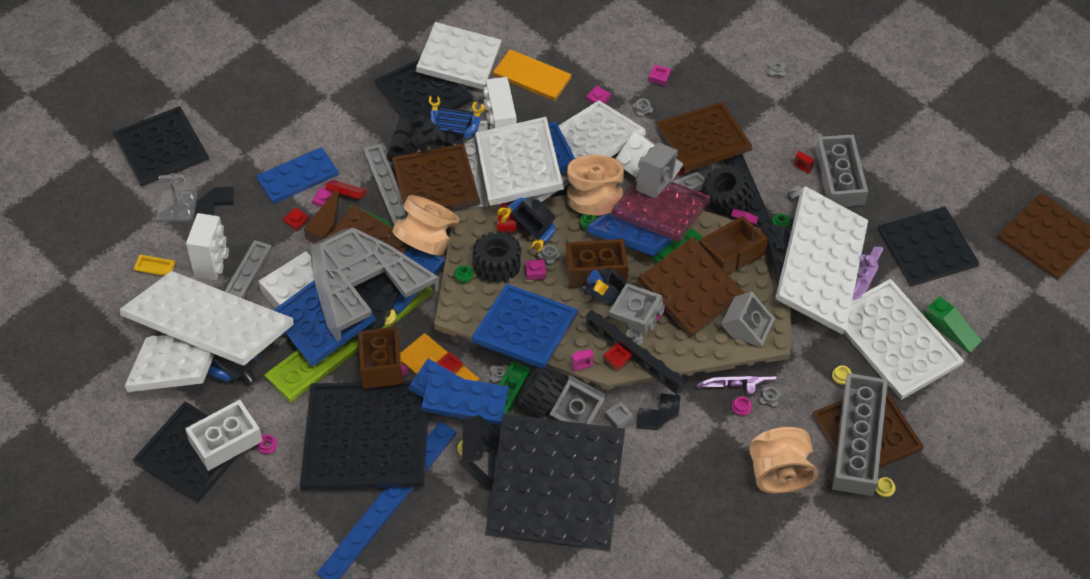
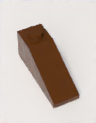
[304,190,340,243]

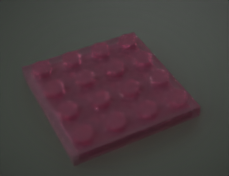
[611,181,711,242]

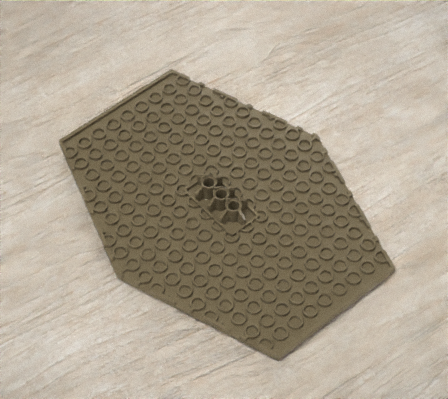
[434,186,790,390]

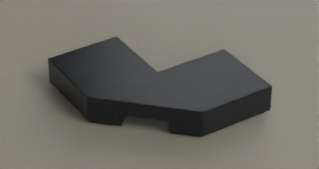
[194,187,234,218]
[637,393,681,431]

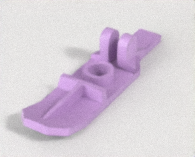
[852,247,883,300]
[696,376,776,395]

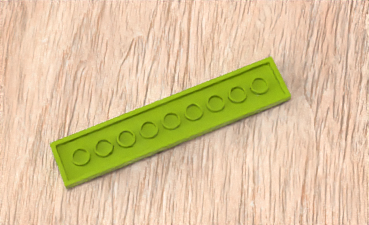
[264,286,436,403]

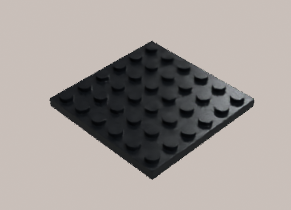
[300,381,429,490]
[486,414,625,551]

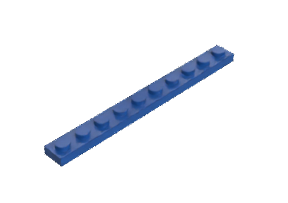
[317,422,457,579]

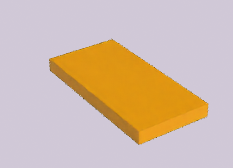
[493,49,571,102]
[401,333,480,382]

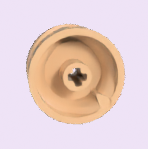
[567,155,624,215]
[392,195,460,256]
[749,427,818,494]

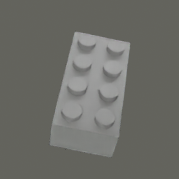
[815,134,868,207]

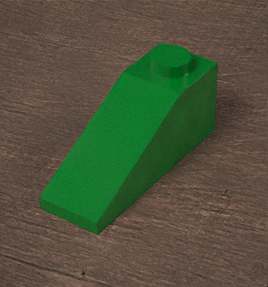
[924,296,982,354]
[499,361,530,415]

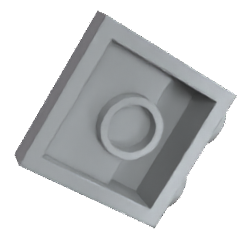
[609,283,665,334]

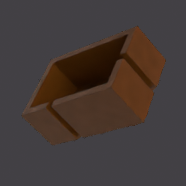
[699,216,768,275]

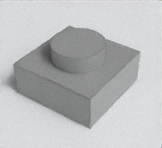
[605,402,634,428]

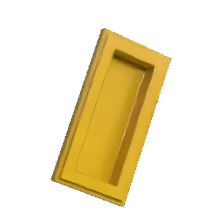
[133,254,176,276]

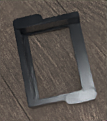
[459,415,500,491]

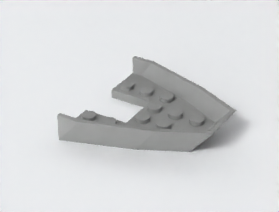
[311,228,439,341]

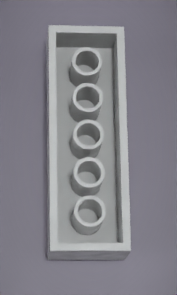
[832,373,888,496]

